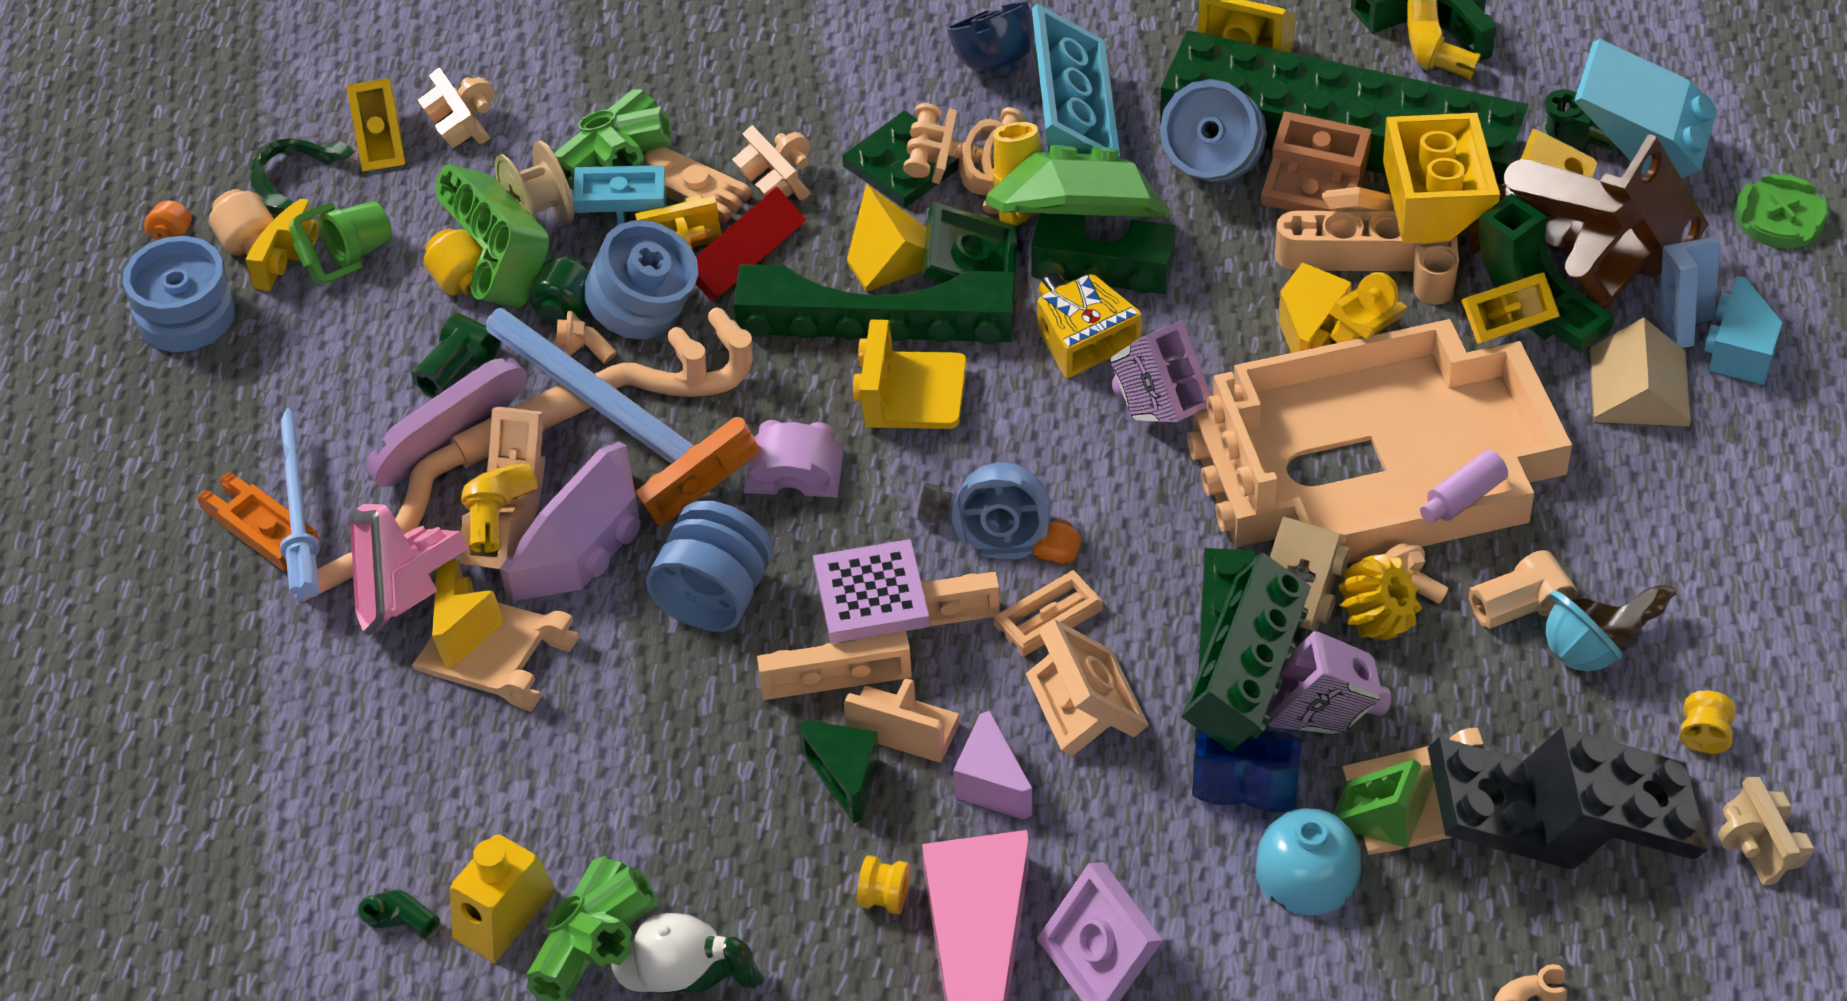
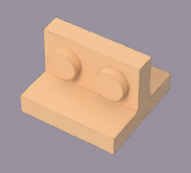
[1026,619,1149,756]

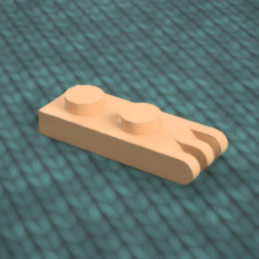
[639,147,753,224]

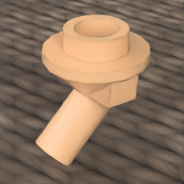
[556,311,617,365]
[1386,543,1448,604]

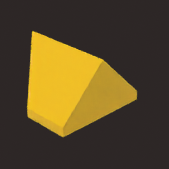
[847,183,927,292]

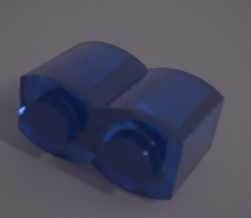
[1192,730,1303,812]

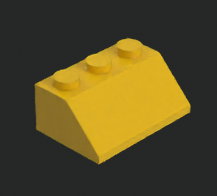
[1383,113,1500,244]

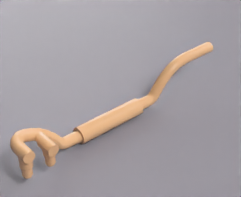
[305,308,753,601]

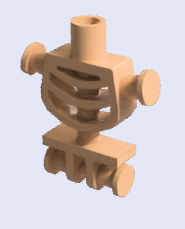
[903,103,1027,214]

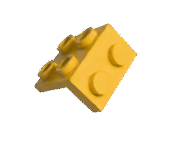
[853,320,967,429]

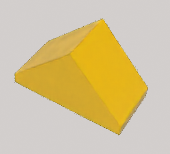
[1462,272,1560,344]

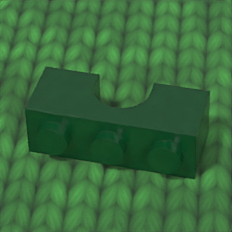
[1031,213,1176,294]

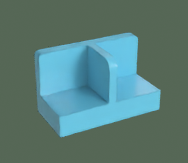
[573,165,667,225]

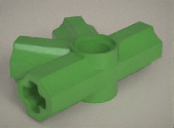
[554,89,672,190]
[526,856,658,1001]

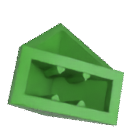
[1333,759,1434,848]

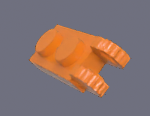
[197,472,320,572]

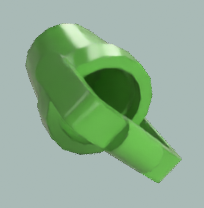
[288,201,392,285]

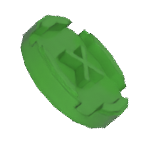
[1736,174,1829,249]

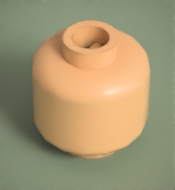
[209,189,274,256]

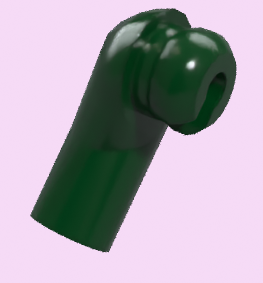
[358,890,440,938]

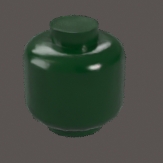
[529,256,589,324]

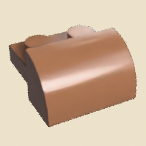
[1261,111,1371,211]

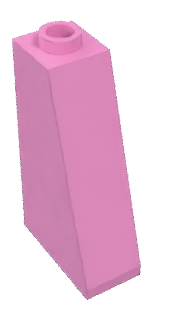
[922,830,1029,1001]

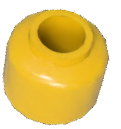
[423,228,483,296]

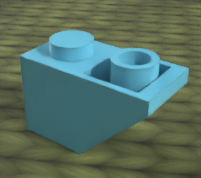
[1704,276,1782,385]

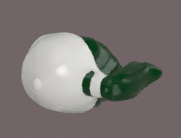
[611,913,764,994]

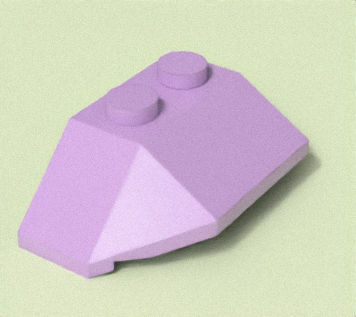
[500,441,640,601]

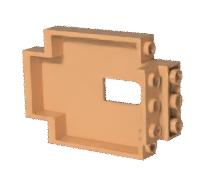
[1187,319,1572,572]

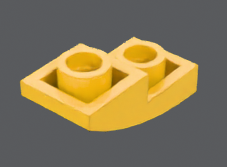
[245,199,319,291]

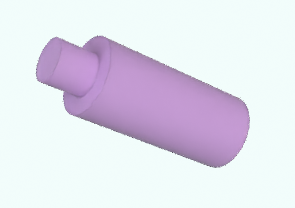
[1420,450,1508,524]

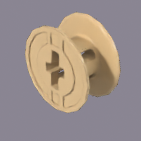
[494,140,574,225]

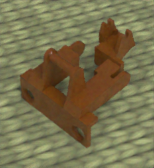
[1461,134,1709,310]

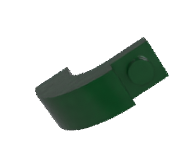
[1350,0,1497,62]
[1479,193,1613,353]

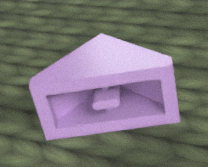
[953,711,1032,819]

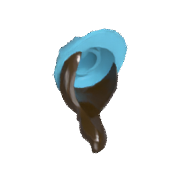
[1546,585,1677,671]

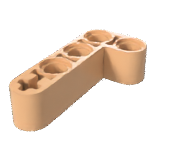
[1275,211,1459,305]

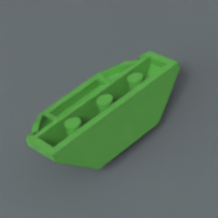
[986,145,1170,218]

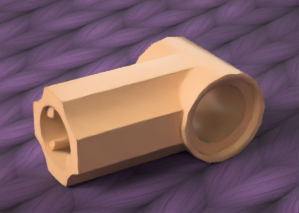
[1468,550,1578,629]

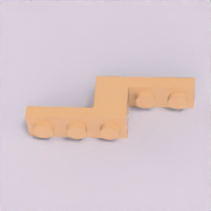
[757,572,1000,700]

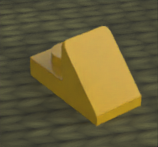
[432,558,504,667]

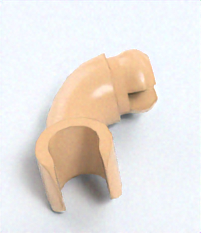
[1494,964,1567,1001]

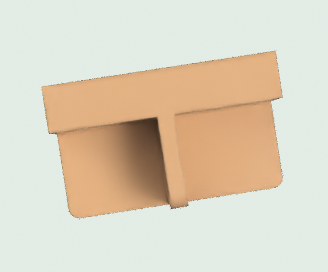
[844,678,960,763]

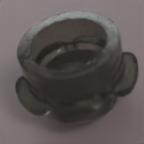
[917,481,953,527]

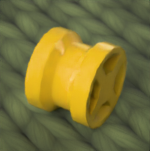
[1680,690,1736,754]
[856,855,910,915]

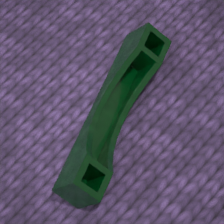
[734,264,1015,344]

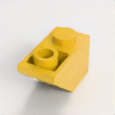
[1278,262,1352,353]

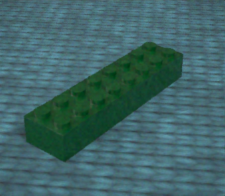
[1160,30,1529,185]

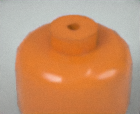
[144,200,192,241]
[1032,518,1082,565]

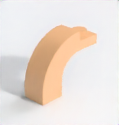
[459,407,546,569]

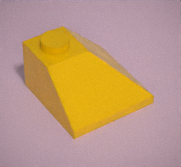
[1198,0,1296,52]

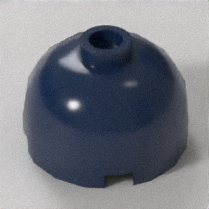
[947,1,1035,77]

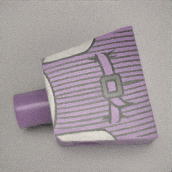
[1111,320,1211,422]
[1266,631,1391,734]

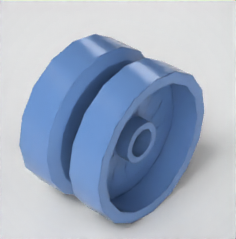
[1160,79,1267,183]
[584,220,698,340]
[122,236,235,353]

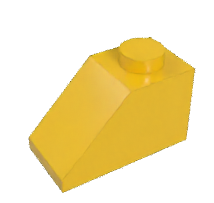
[346,78,406,172]

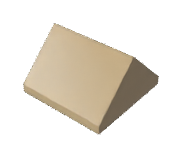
[1590,318,1691,426]

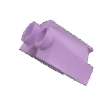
[744,420,844,497]

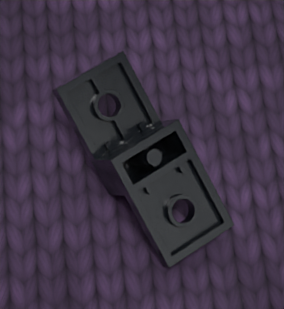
[1427,727,1708,869]

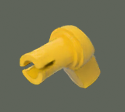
[1407,0,1481,80]
[461,463,538,553]

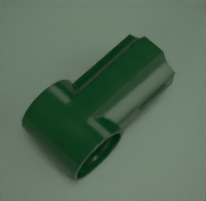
[411,313,501,398]

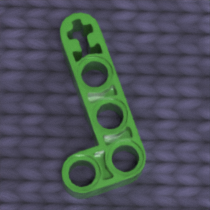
[435,164,549,309]

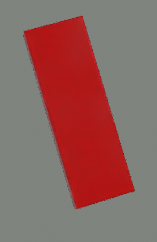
[695,187,807,302]

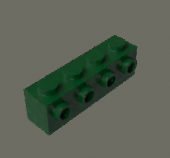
[1181,552,1311,752]

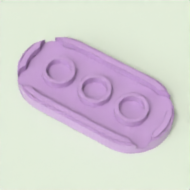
[365,357,527,487]

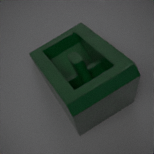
[798,720,880,823]

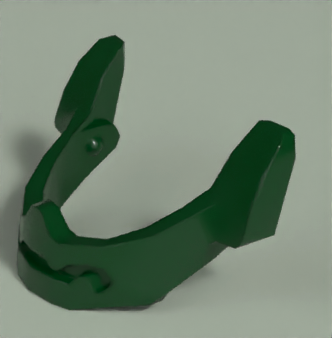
[250,138,355,215]

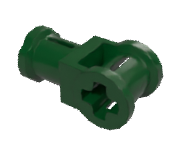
[1540,89,1623,157]

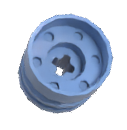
[646,501,774,632]

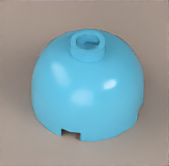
[1256,808,1361,916]

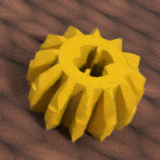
[1338,554,1422,641]

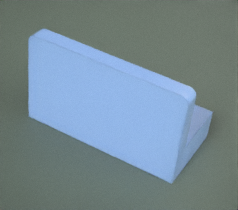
[1659,237,1720,348]

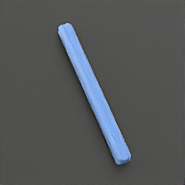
[486,308,694,464]

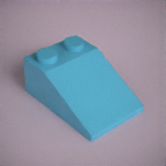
[1574,39,1717,178]

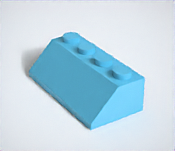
[1032,3,1120,157]

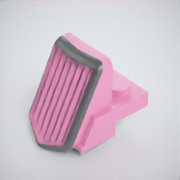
[350,504,469,636]

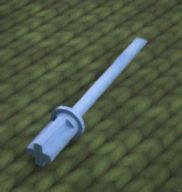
[280,408,320,601]

